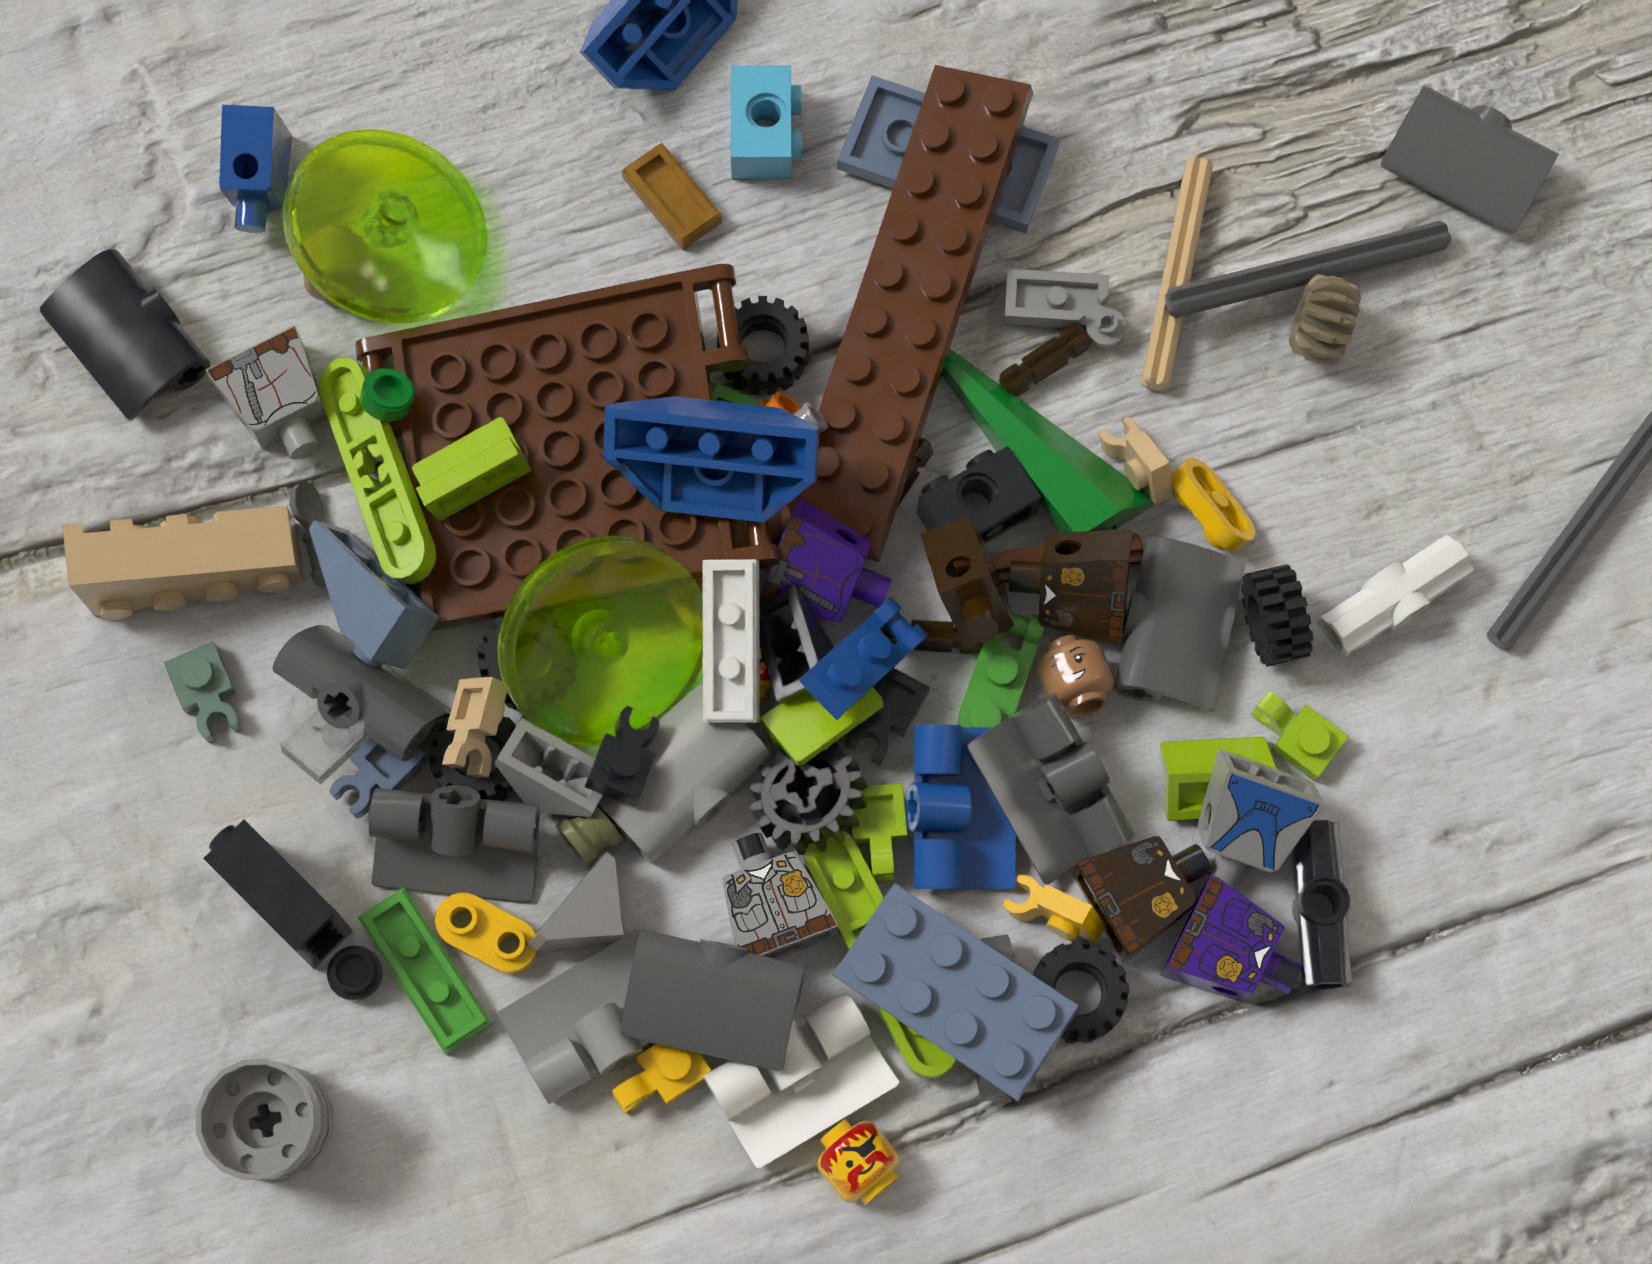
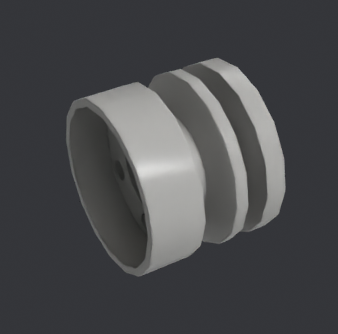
[196,1059,332,1181]

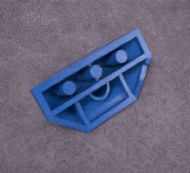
[580,0,738,91]
[604,397,820,523]

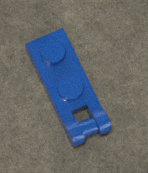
[799,597,928,720]

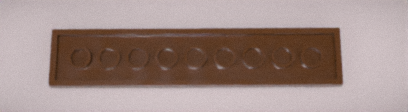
[786,65,1033,562]

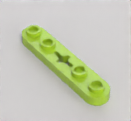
[318,357,436,584]
[804,830,956,1079]

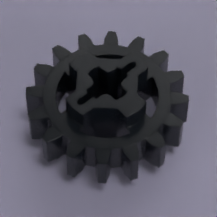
[749,742,868,855]

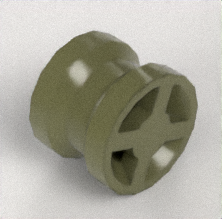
[555,806,623,867]

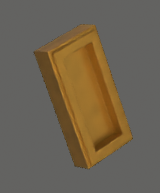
[621,142,723,251]

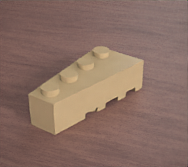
[62,506,304,620]

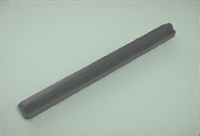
[1165,221,1451,318]
[1487,410,1652,651]

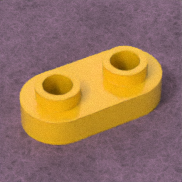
[1171,458,1256,553]
[435,893,539,975]

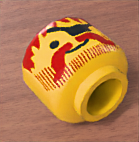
[817,1119,900,1206]

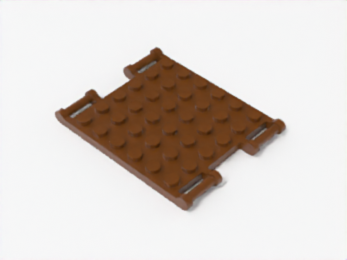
[355,264,780,631]

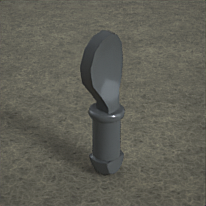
[289,482,327,588]

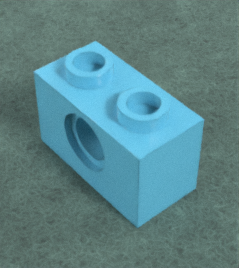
[731,65,802,180]

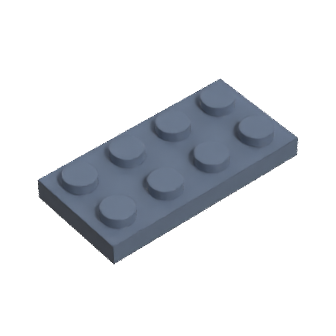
[837,75,1061,234]
[832,883,1080,1102]

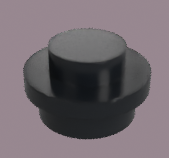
[327,945,383,1001]

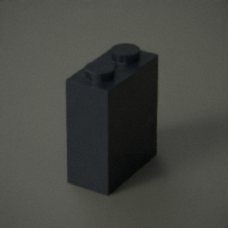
[203,819,353,969]

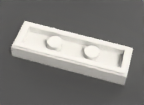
[703,559,760,722]

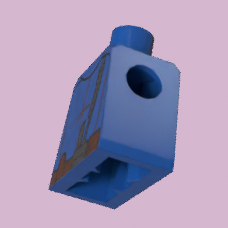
[219,104,292,233]

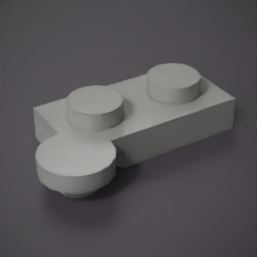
[1004,269,1127,349]

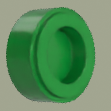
[360,368,415,422]

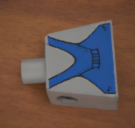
[1197,749,1324,887]

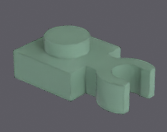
[163,641,241,743]

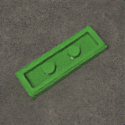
[357,887,493,1055]

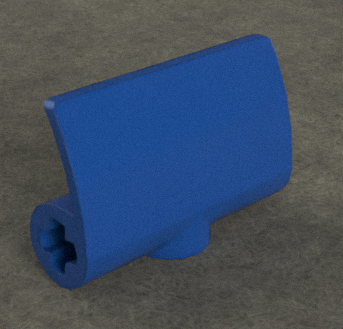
[905,724,1016,889]

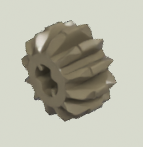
[1289,274,1361,365]

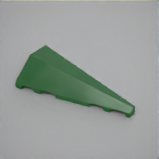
[941,349,1155,533]

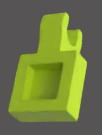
[1250,691,1349,781]
[852,783,907,883]

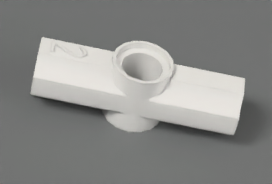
[1318,535,1474,658]

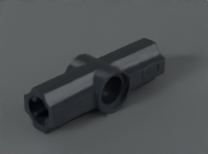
[1292,820,1352,990]

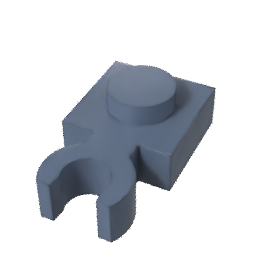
[329,738,428,819]

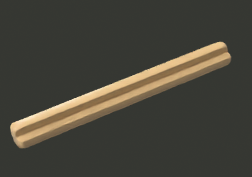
[1141,156,1213,391]

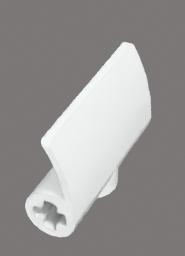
[703,992,899,1168]

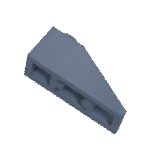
[309,520,439,669]

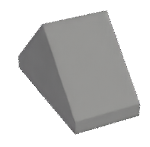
[495,718,603,817]
[527,852,623,951]

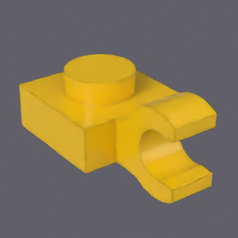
[1002,875,1106,943]
[612,1044,711,1114]

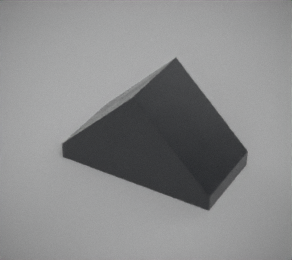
[759,585,834,704]

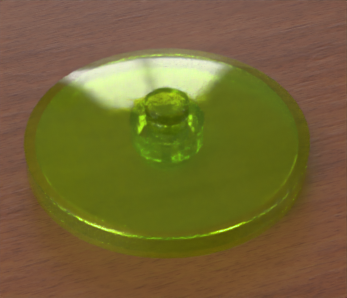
[282,129,487,324]
[497,536,703,746]

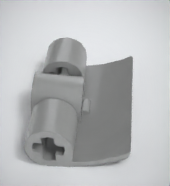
[598,684,771,864]
[497,930,651,1104]

